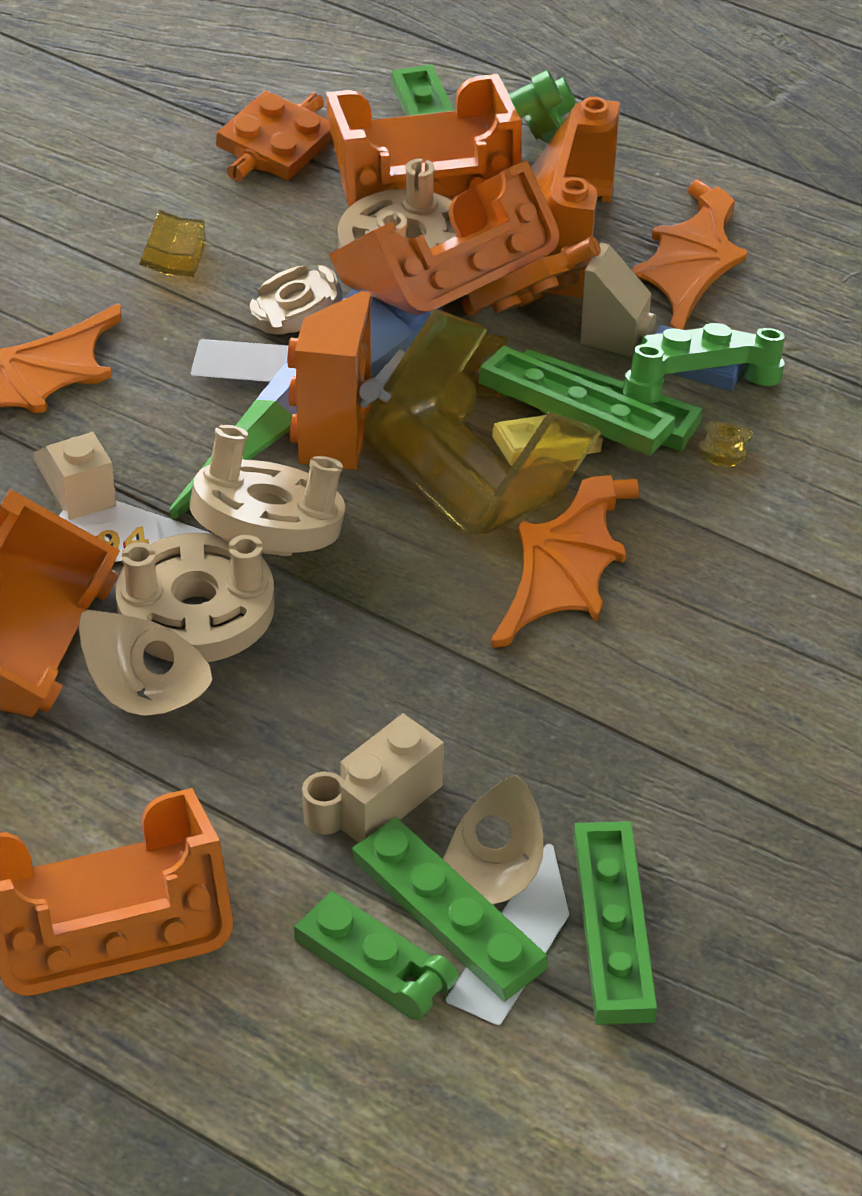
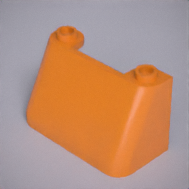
[326,74,522,207]
[501,97,620,298]
[328,160,559,315]
[0,489,120,717]
[0,788,233,996]

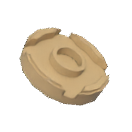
[250,265,343,335]

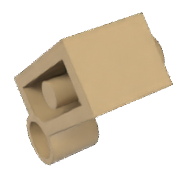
[302,713,444,843]

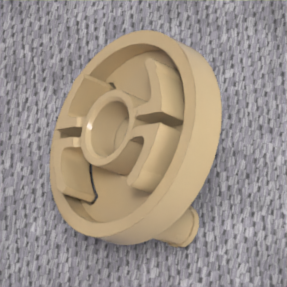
[338,158,457,249]
[189,425,345,556]
[116,533,275,662]

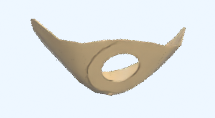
[79,610,212,716]
[443,775,544,905]

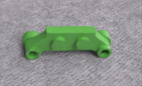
[509,69,577,144]
[623,323,785,404]

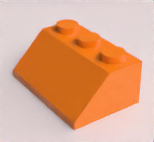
[287,291,372,470]

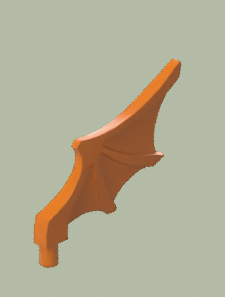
[632,179,748,330]
[0,303,121,413]
[491,475,639,648]

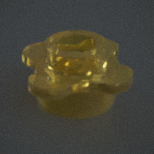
[699,421,753,467]

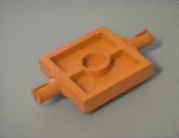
[216,90,333,182]
[462,236,601,316]

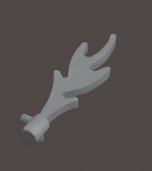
[358,349,408,408]

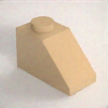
[580,243,656,357]
[33,432,116,521]

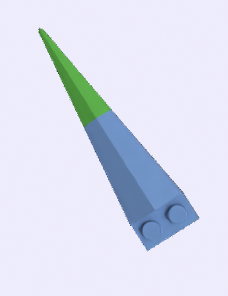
[170,289,443,520]

